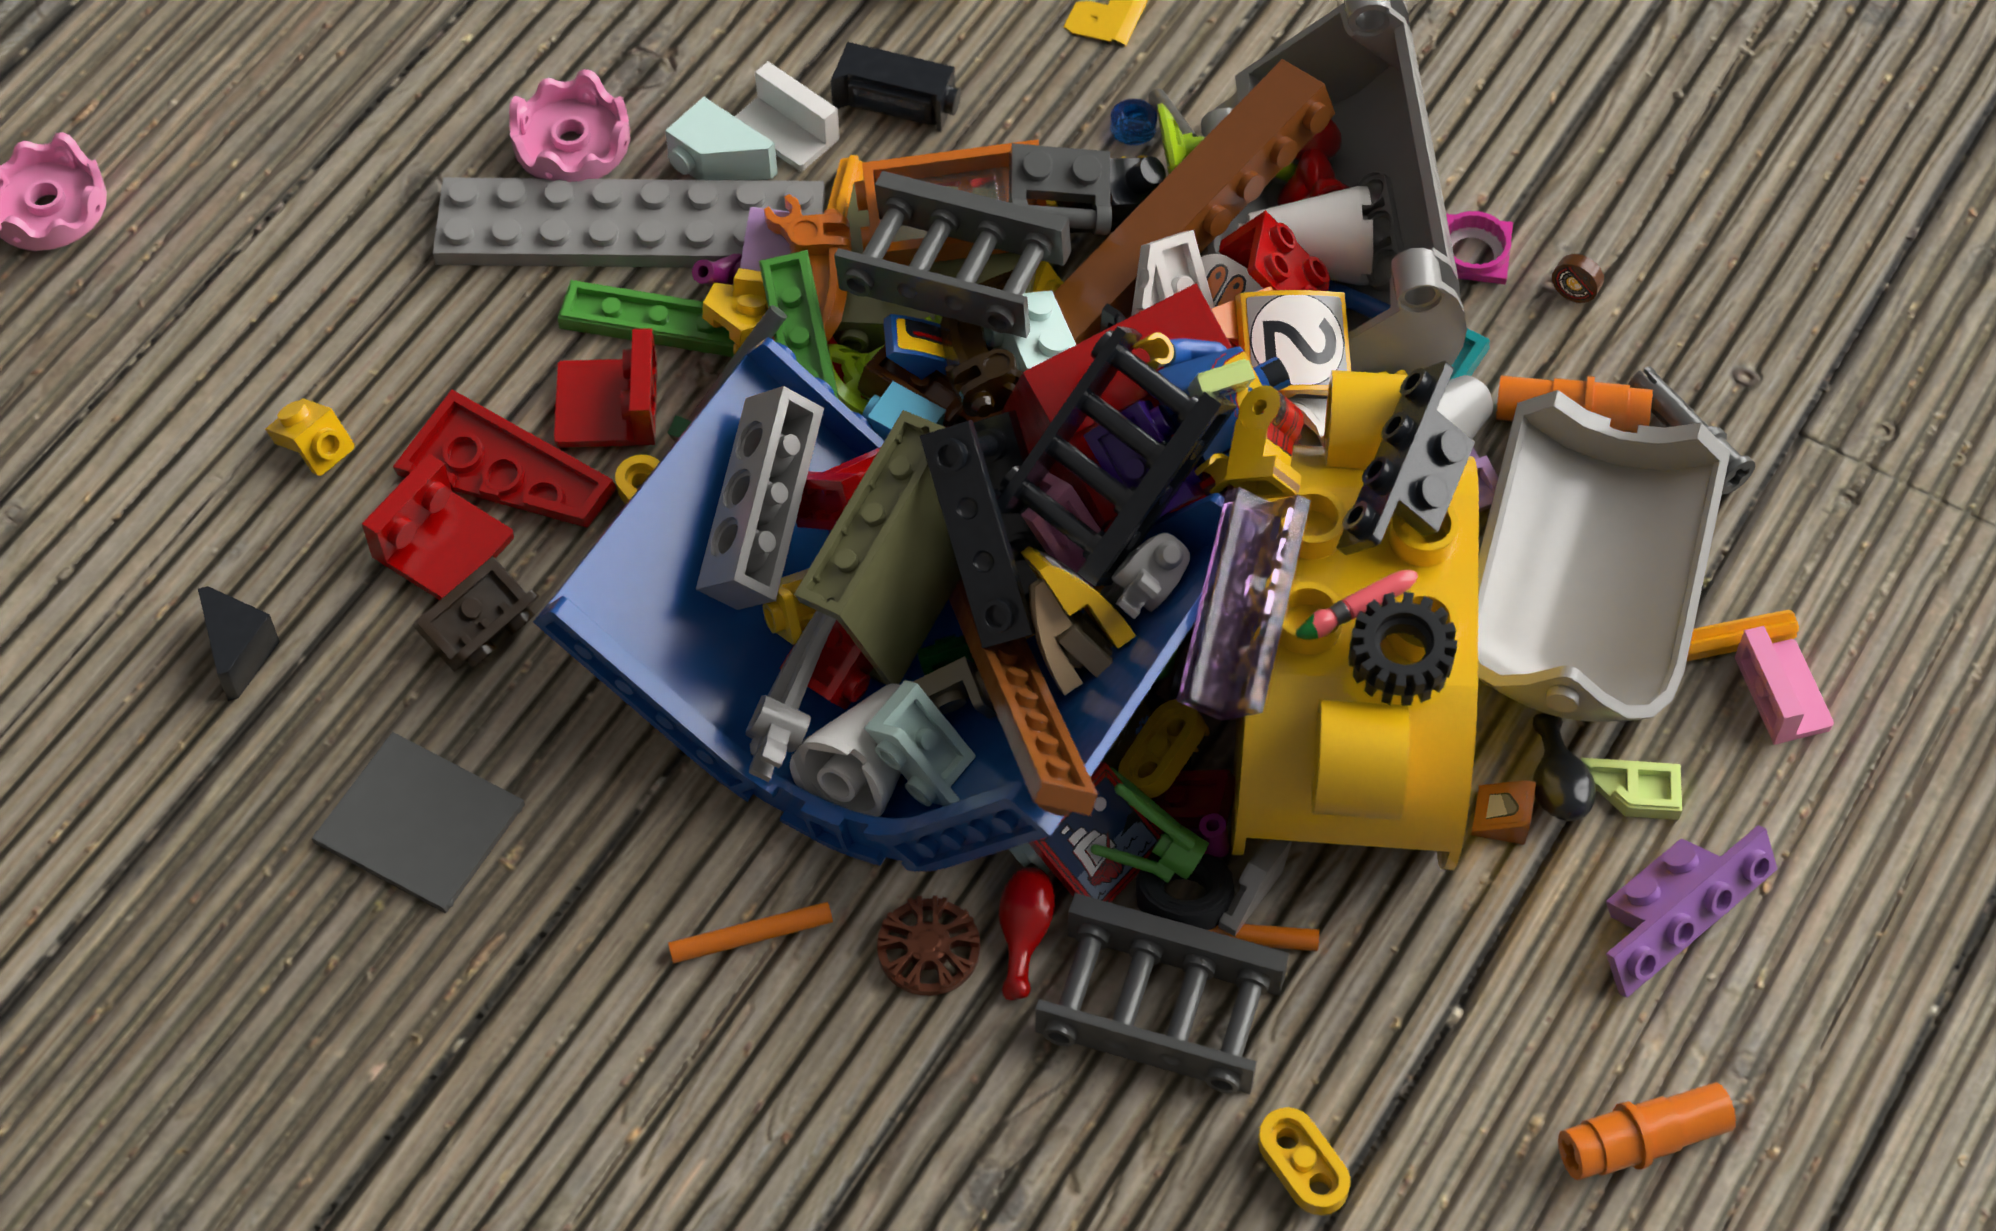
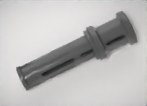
[1628,366,1755,494]

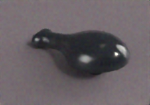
[1532,713,1596,821]

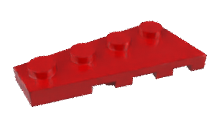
[393,389,617,528]

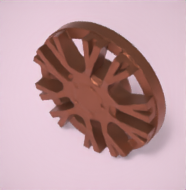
[877,895,980,996]

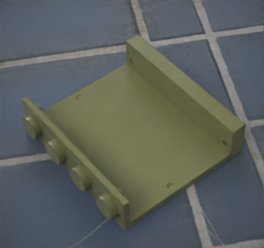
[794,410,961,685]

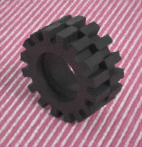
[1348,592,1458,706]

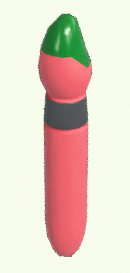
[1296,570,1418,640]

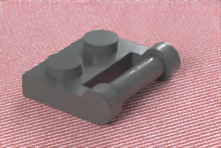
[1009,143,1112,236]

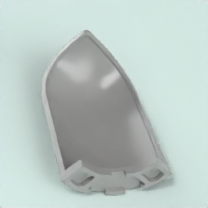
[1478,390,1731,722]

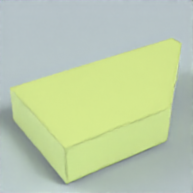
[1581,757,1682,820]

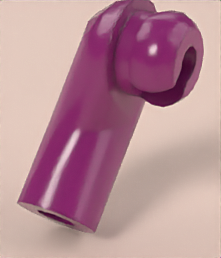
[692,253,742,287]
[1188,813,1231,858]

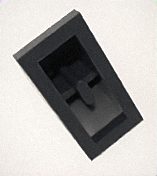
[198,586,280,701]

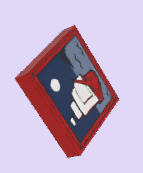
[1028,762,1163,903]

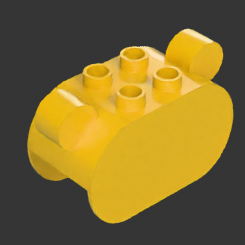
[1231,370,1479,870]

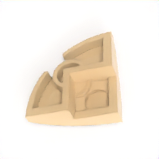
[1029,579,1083,695]

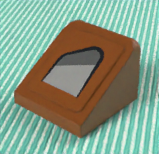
[1471,780,1536,845]

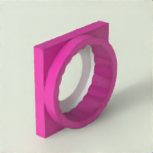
[1446,211,1513,285]

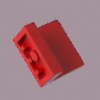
[1218,210,1330,291]
[554,328,658,448]
[362,454,514,600]

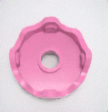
[509,69,630,182]
[0,132,107,251]

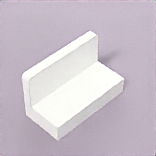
[735,61,839,171]

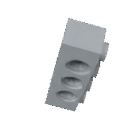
[696,386,824,610]

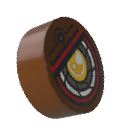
[1552,254,1604,303]

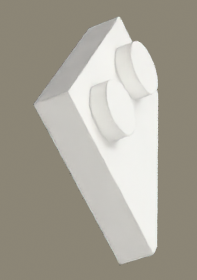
[1131,230,1215,316]

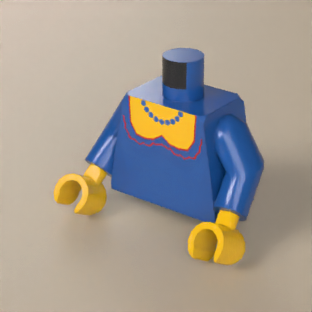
[1133,333,1290,494]

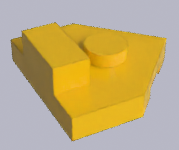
[702,268,768,347]

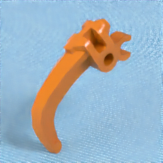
[764,194,852,341]

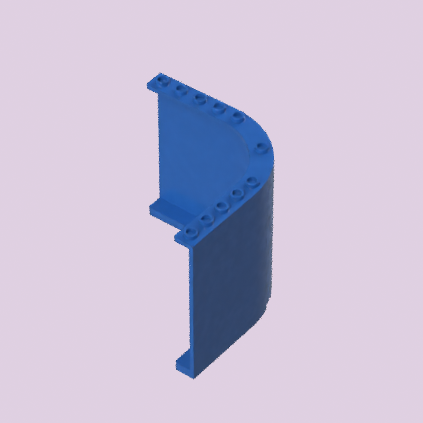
[533,337,1257,871]

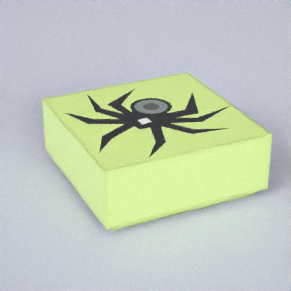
[1188,359,1255,397]

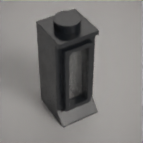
[830,42,961,132]

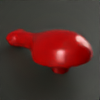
[999,867,1054,1001]

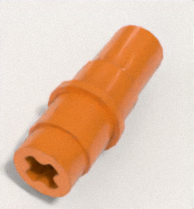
[1496,375,1653,433]
[1558,1082,1736,1180]

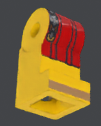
[1225,385,1304,500]

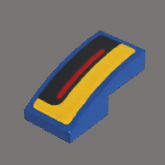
[883,314,948,380]

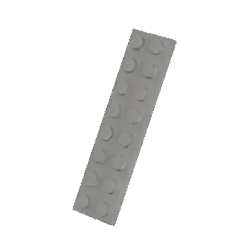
[433,177,825,267]

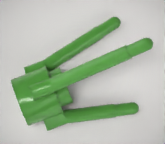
[1091,767,1209,883]

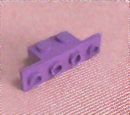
[1606,825,1778,998]

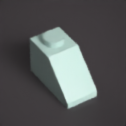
[665,97,778,180]

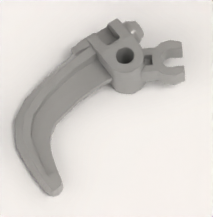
[1083,533,1190,624]
[745,611,837,782]

